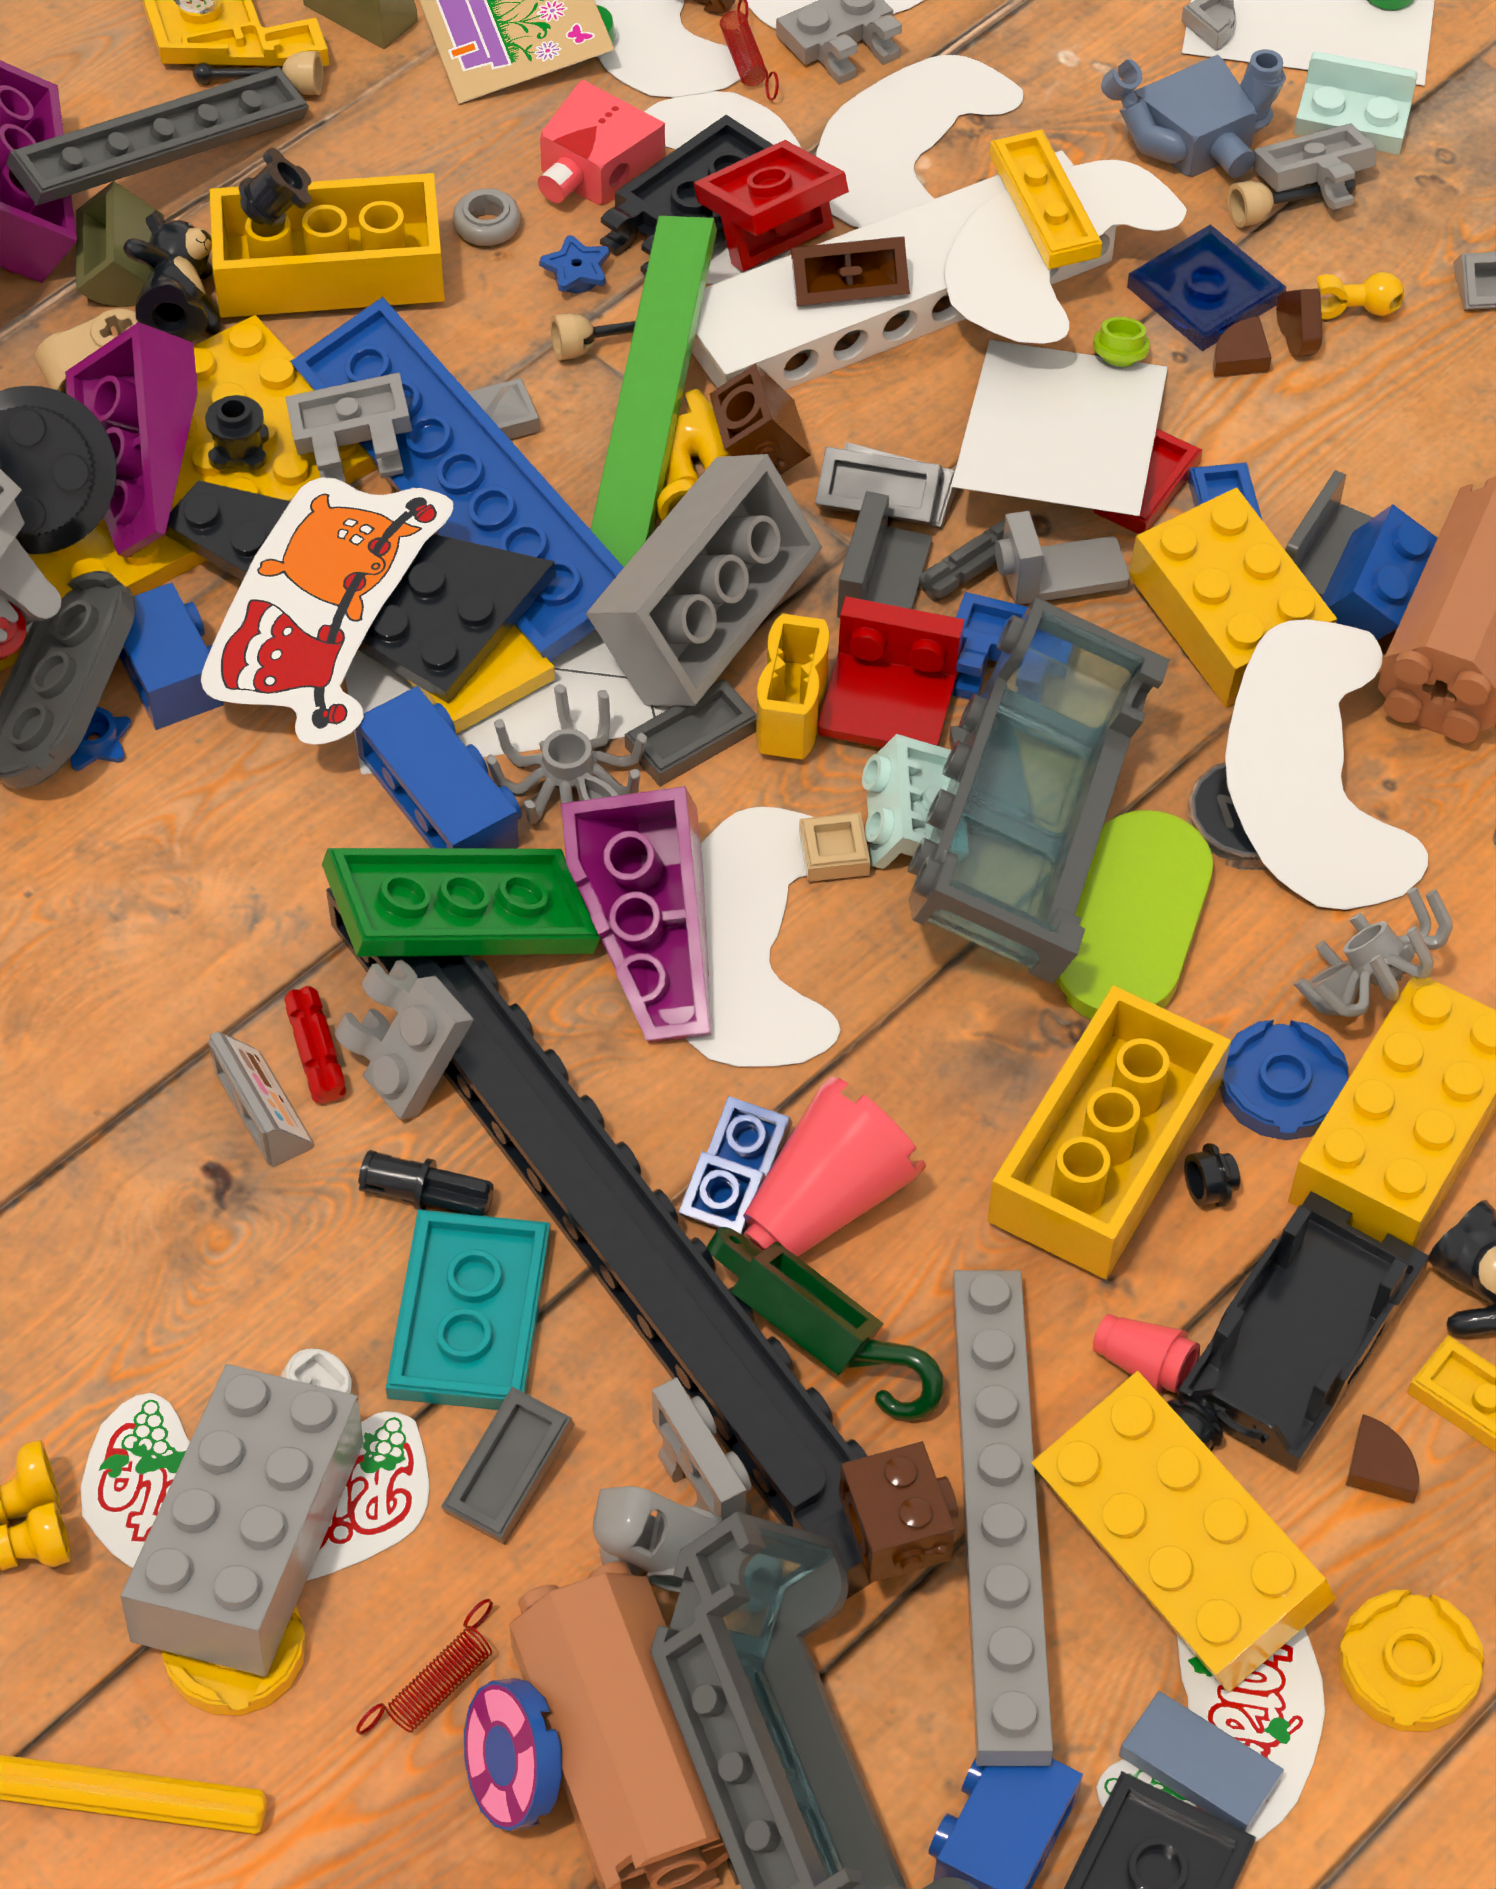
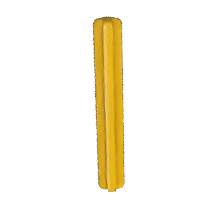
[0,1755,267,1834]

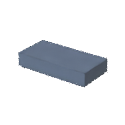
[1119,1691,1284,1832]

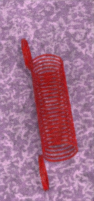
[720,0,779,100]
[356,1599,493,1735]

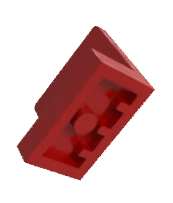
[817,596,965,748]

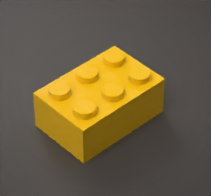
[1129,487,1337,708]

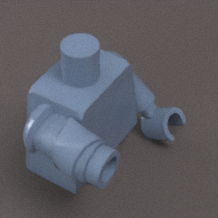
[1101,49,1286,178]

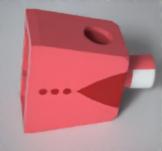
[538,79,665,205]

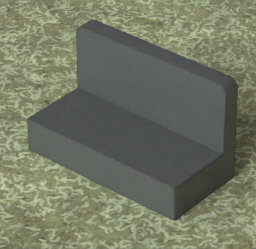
[1285,470,1373,598]
[837,491,932,618]

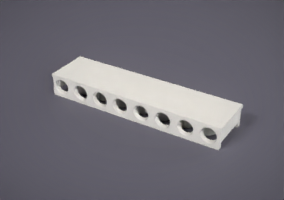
[692,150,1119,390]

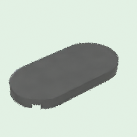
[0,571,136,789]

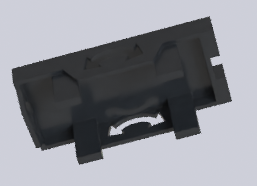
[1176,1191,1429,1471]

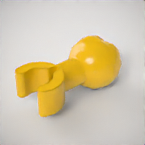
[1316,272,1404,319]

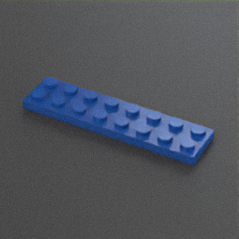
[290,297,624,662]

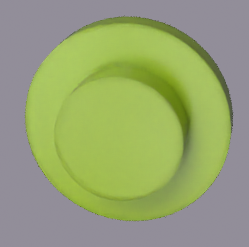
[1093,317,1150,367]

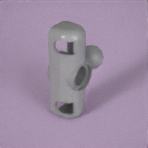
[593,1486,780,1611]

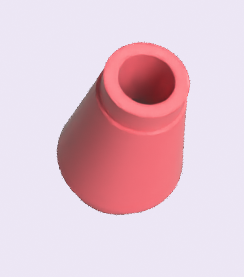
[1093,1314,1200,1394]

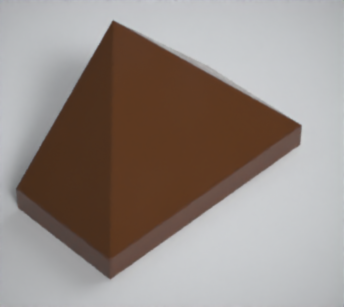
[790,236,910,306]

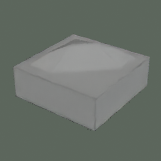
[468,378,540,439]

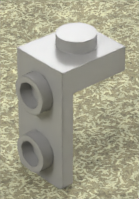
[995,511,1130,605]

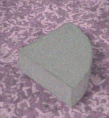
[1181,0,1235,50]

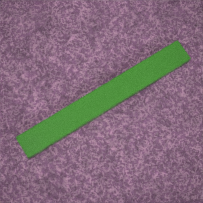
[590,216,717,567]

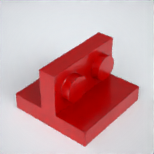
[694,140,849,272]

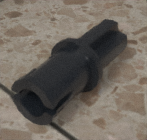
[358,1150,494,1216]

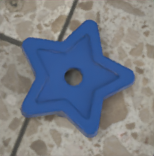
[539,235,610,293]
[71,707,131,771]

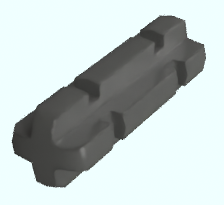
[919,519,1005,601]

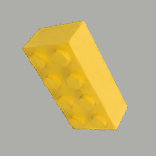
[210,173,445,318]
[1288,976,1496,1248]
[987,985,1231,1280]
[1031,1371,1336,1693]

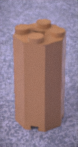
[1377,477,1496,743]
[509,1561,730,1889]

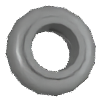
[452,188,521,246]

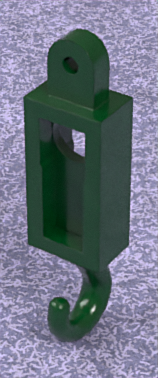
[707,1226,944,1421]

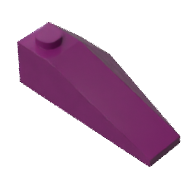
[65,322,198,558]
[561,786,712,1043]

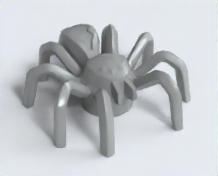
[486,684,647,824]
[1294,887,1453,1017]

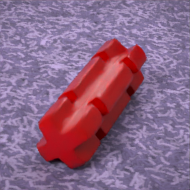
[284,986,346,1104]

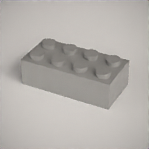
[586,454,822,706]
[120,1364,363,1677]

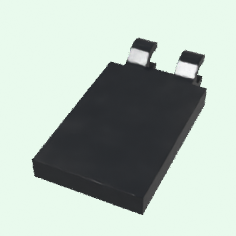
[600,115,773,275]

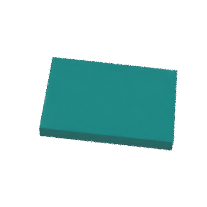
[386,1210,551,1410]

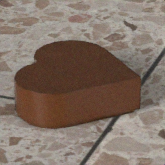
[1276,288,1322,356]

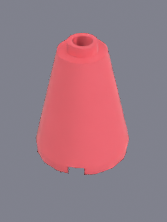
[743,1076,926,1257]

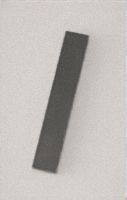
[6,67,309,206]

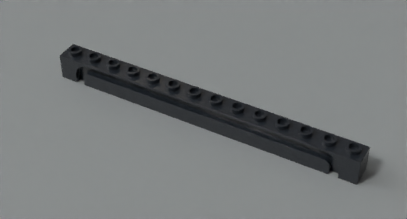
[326,888,873,1599]

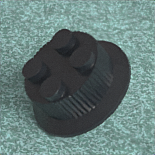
[0,386,117,554]

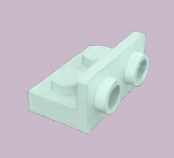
[1293,51,1418,155]
[862,734,967,869]

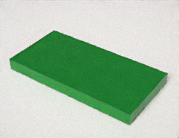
[322,848,600,957]

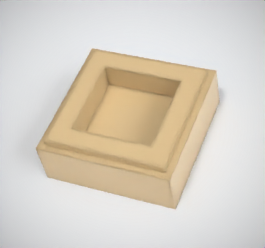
[799,812,870,882]

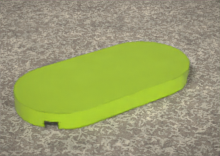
[1055,810,1213,1020]

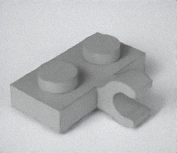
[1253,123,1376,209]

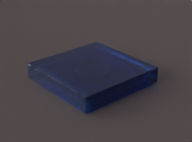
[1127,224,1287,351]

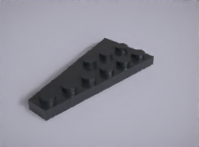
[165,480,557,704]

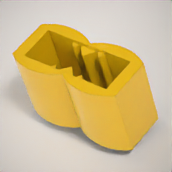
[756,613,829,760]

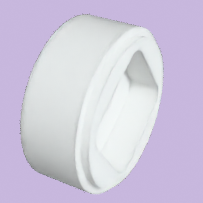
[280,1349,351,1393]

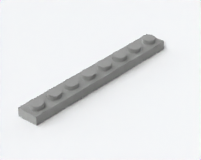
[952,1270,1053,1766]

